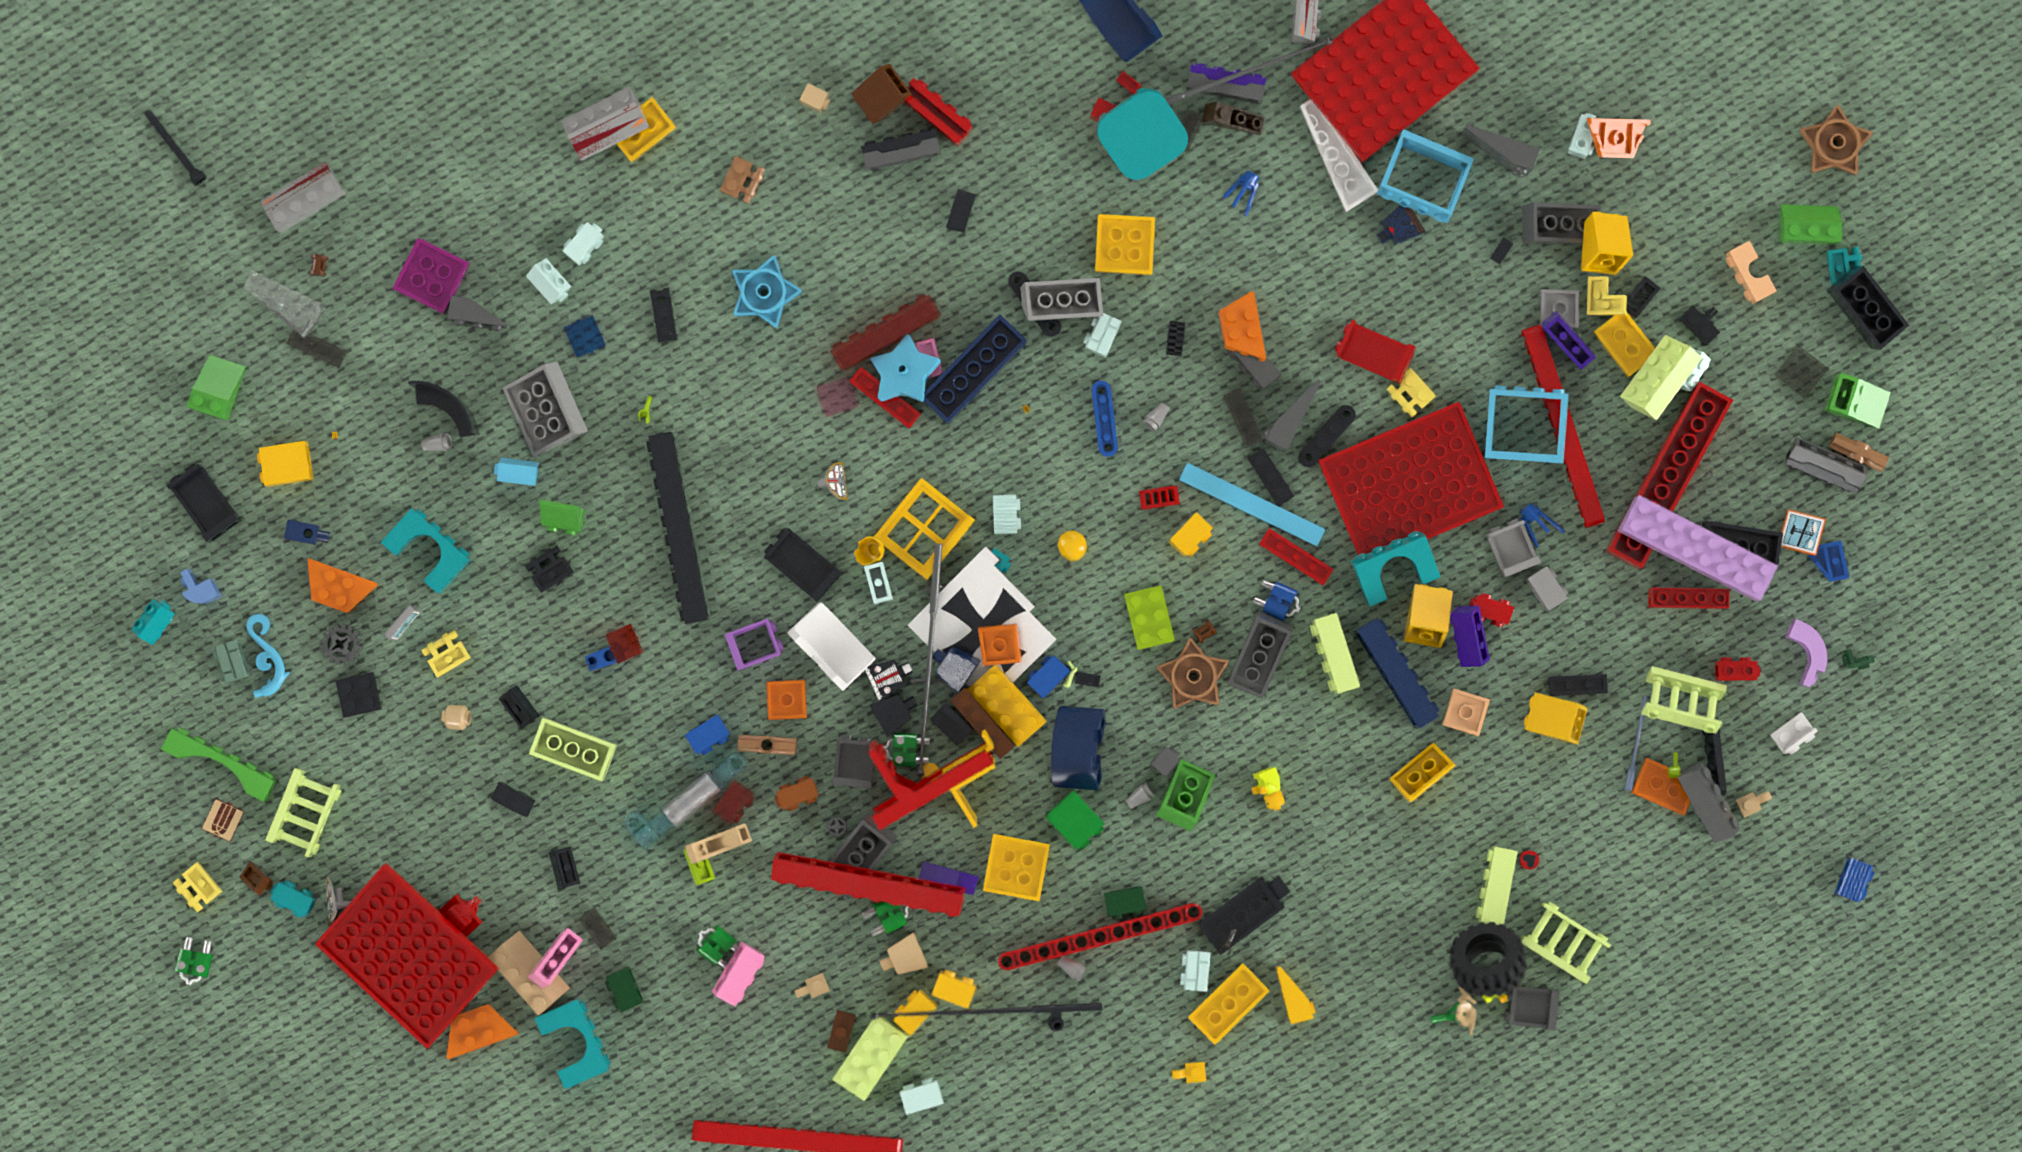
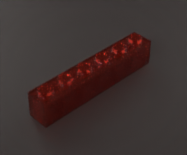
[830,294,941,372]

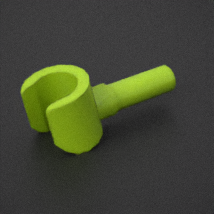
[638,396,652,424]
[1668,752,1680,778]

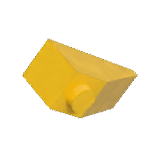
[1275,966,1316,1024]

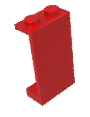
[1335,319,1416,384]

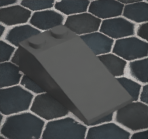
[1461,124,1540,178]
[1522,202,1601,245]
[1262,380,1321,453]
[1227,610,1294,699]
[830,813,898,899]

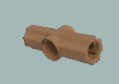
[1828,433,1889,472]
[738,734,797,755]

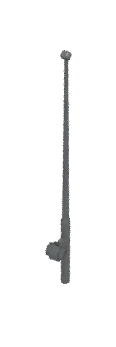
[1165,37,1333,105]
[916,543,943,777]

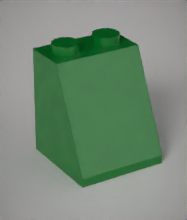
[1045,790,1104,850]

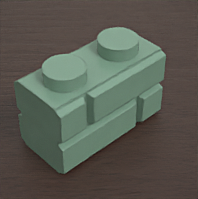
[213,640,251,683]

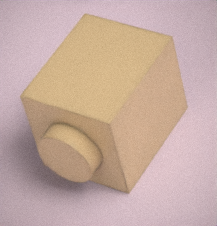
[800,83,831,113]

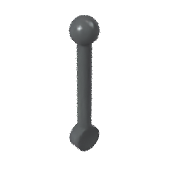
[908,677,946,685]

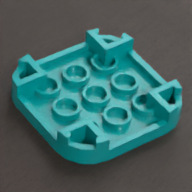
[1096,88,1188,180]

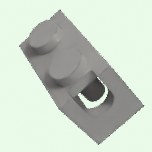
[1525,566,1568,612]

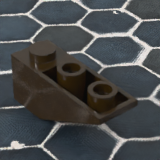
[1202,102,1265,135]

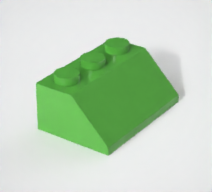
[1779,204,1842,245]

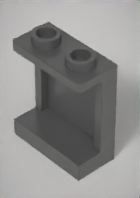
[832,735,874,788]
[1504,986,1559,1030]

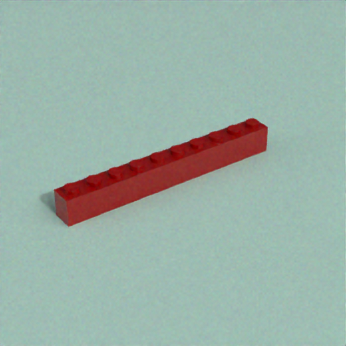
[771,852,966,917]

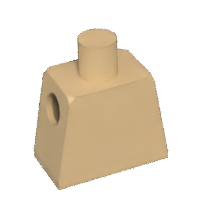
[880,932,928,975]

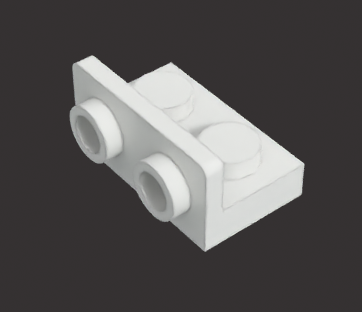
[1770,712,1818,755]

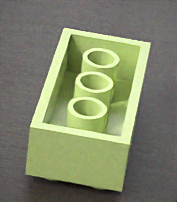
[1620,335,1702,420]
[1309,613,1360,694]
[529,718,617,781]
[832,1017,908,1101]

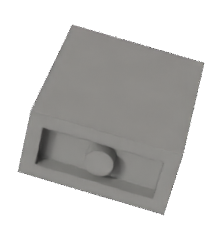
[1486,518,1541,578]

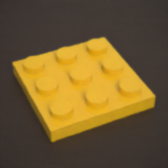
[1095,214,1155,275]
[983,834,1050,901]

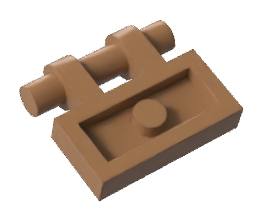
[720,156,765,204]

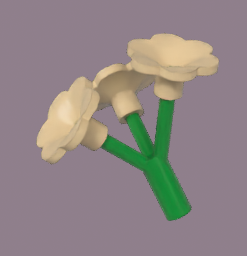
[1431,987,1477,1036]

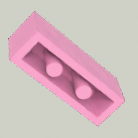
[528,928,583,989]
[712,941,765,1006]

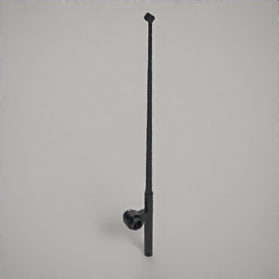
[870,1003,1102,1031]

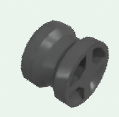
[827,817,847,836]

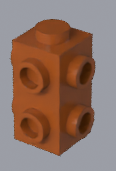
[774,776,820,812]

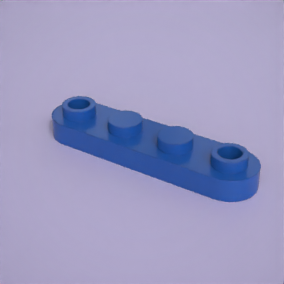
[1092,381,1118,457]

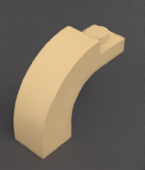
[685,823,752,864]

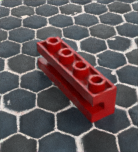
[904,77,972,147]
[1648,588,1729,609]

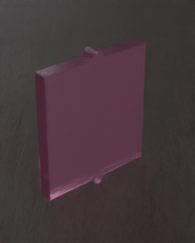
[816,377,858,417]

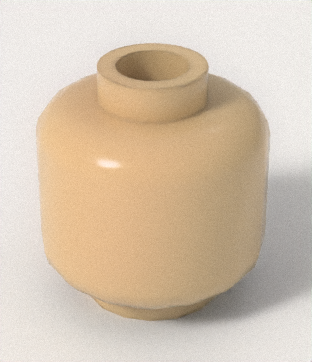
[441,705,471,730]

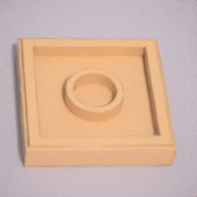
[1442,688,1490,736]

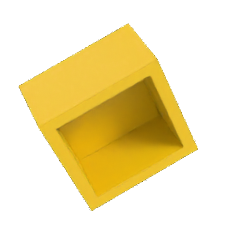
[1168,512,1213,558]
[932,969,977,1009]
[893,989,938,1036]

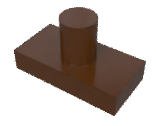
[239,861,273,896]
[827,1010,856,1053]

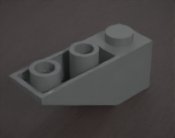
[448,296,508,331]
[1226,350,1281,391]

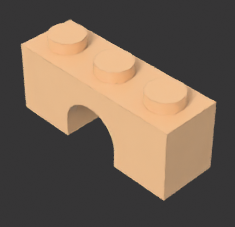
[1725,241,1776,304]

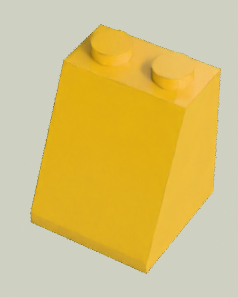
[1581,212,1633,275]
[1403,584,1453,648]
[1524,693,1588,745]

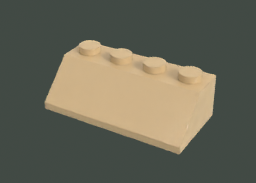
[488,931,570,1016]

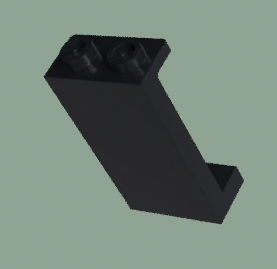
[167,463,242,543]
[764,528,842,602]

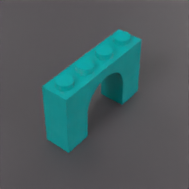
[381,508,471,594]
[1351,531,1441,606]
[534,998,611,1089]

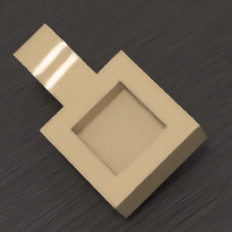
[1735,791,1772,818]
[794,973,830,998]

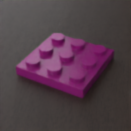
[392,238,470,315]

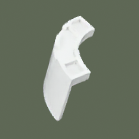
[788,602,875,691]

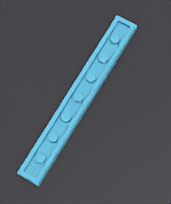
[1179,463,1325,547]

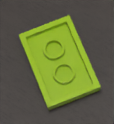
[1124,585,1175,650]

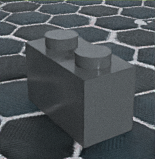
[1150,746,1181,777]

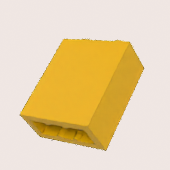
[257,441,314,487]

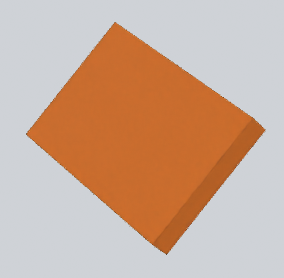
[1631,758,1691,816]

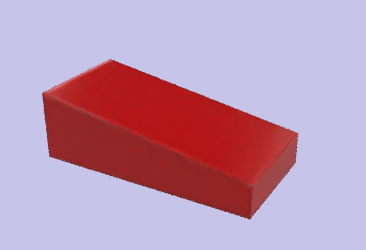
[1116,71,1142,95]

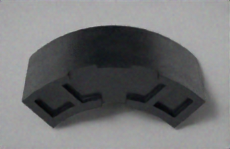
[408,381,479,437]

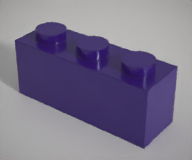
[1542,311,1596,370]
[1450,606,1490,667]

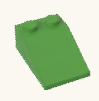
[186,355,246,421]
[539,500,586,536]
[1156,759,1215,831]

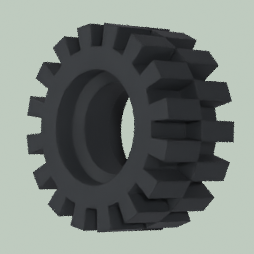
[1166,321,1185,356]

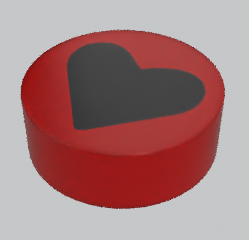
[1519,850,1539,870]

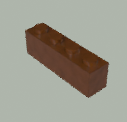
[950,688,1015,759]

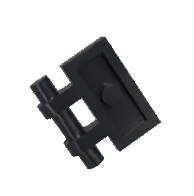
[525,545,574,593]

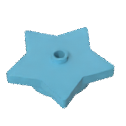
[732,256,802,328]
[870,334,941,402]

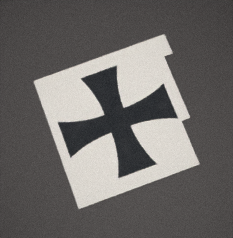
[908,547,1057,687]

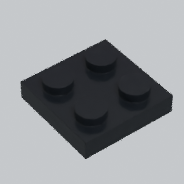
[335,672,382,718]

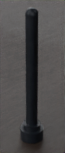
[145,110,207,186]

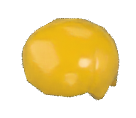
[1058,530,1087,561]
[854,536,885,565]

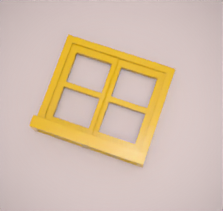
[874,478,975,580]

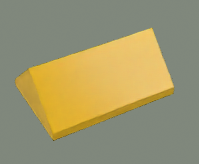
[1389,742,1456,802]

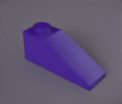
[919,861,979,895]

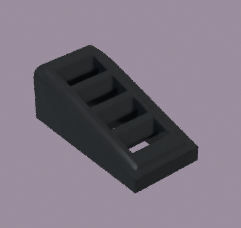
[1626,276,1660,318]

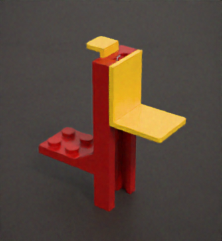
[868,730,995,830]

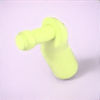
[1063,661,1077,688]

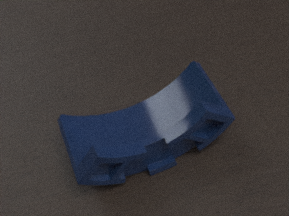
[1079,0,1162,62]
[1051,706,1106,791]

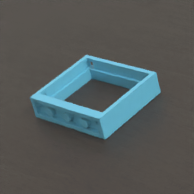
[1377,129,1474,223]
[1485,386,1569,463]

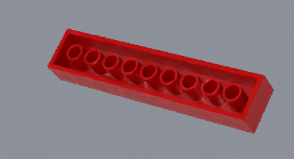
[1605,381,1733,570]

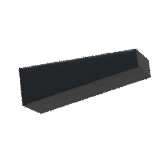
[1490,238,1513,265]
[1075,672,1101,687]

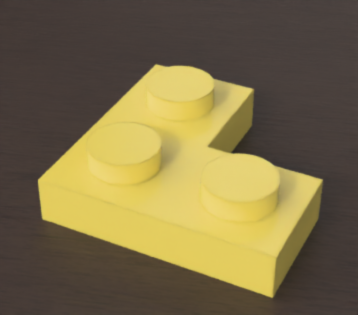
[1587,276,1627,316]

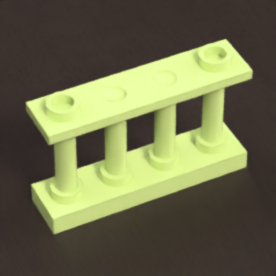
[1641,666,1727,734]
[266,768,342,857]
[1520,902,1611,984]

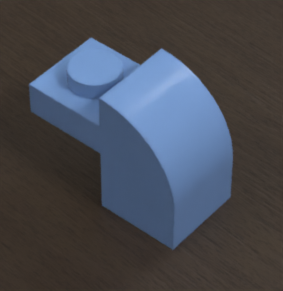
[180,569,222,604]

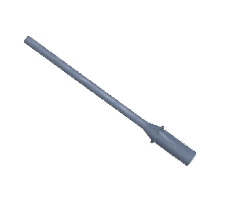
[1624,696,1648,791]

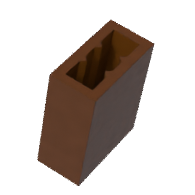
[851,64,912,124]

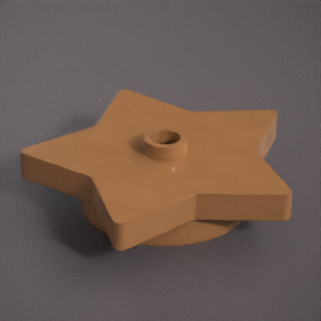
[1799,105,1873,176]
[1156,638,1229,709]

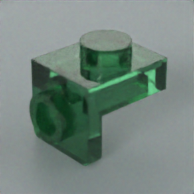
[1842,649,1875,670]

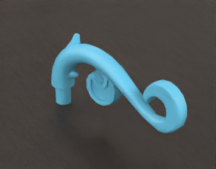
[246,614,290,698]

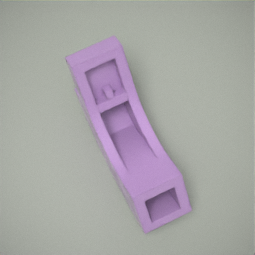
[1785,619,1827,688]

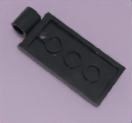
[1197,876,1291,955]

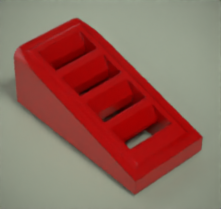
[1139,485,1180,510]

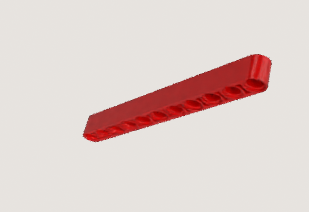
[1521,324,1605,528]
[998,903,1202,970]
[692,1120,903,1152]

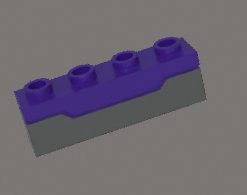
[1186,63,1266,104]

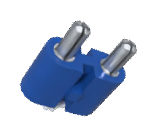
[1253,580,1300,621]

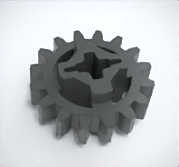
[320,624,363,665]

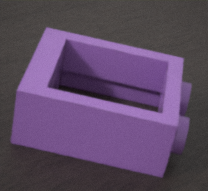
[724,618,784,671]

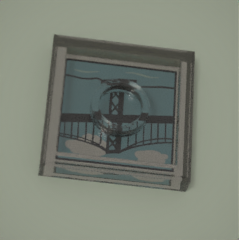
[1774,345,1828,399]

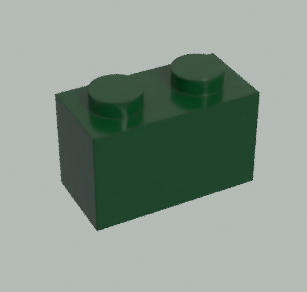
[1104,886,1146,919]
[605,967,644,1012]

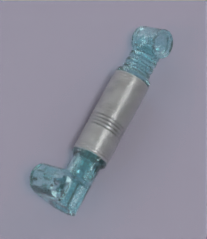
[624,752,746,849]

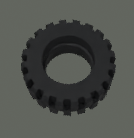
[1449,922,1526,998]

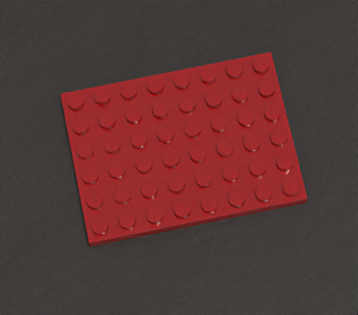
[1290,0,1480,163]
[1318,402,1504,555]
[315,863,499,1049]

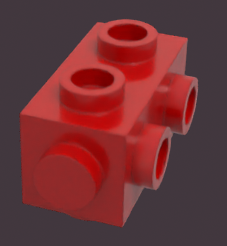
[1468,593,1514,628]
[1715,657,1761,681]

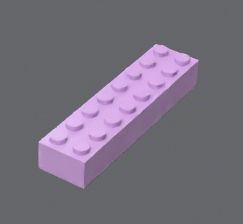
[1618,495,1778,601]

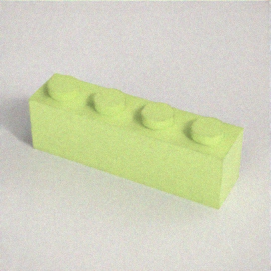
[1476,846,1518,925]

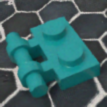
[1826,247,1862,286]

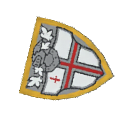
[818,462,848,500]
[326,877,351,926]

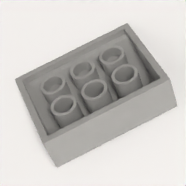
[503,362,588,457]

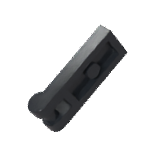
[650,287,678,343]

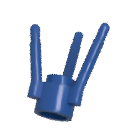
[1223,171,1260,216]
[1520,503,1565,548]

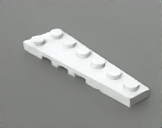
[1300,100,1378,212]

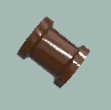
[309,254,329,277]
[1192,620,1217,644]

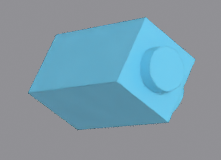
[494,458,539,486]

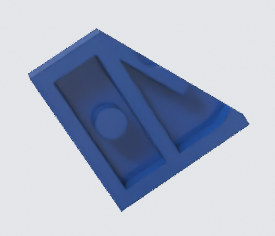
[1807,541,1849,582]

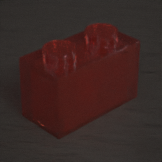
[712,780,755,825]

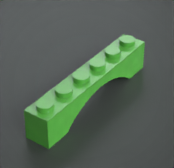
[161,727,278,802]

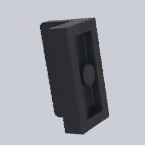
[930,703,973,745]

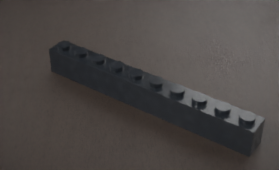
[646,432,709,625]

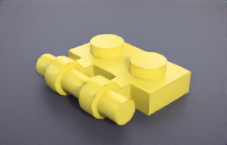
[1387,368,1436,417]
[421,630,471,678]
[173,862,223,913]

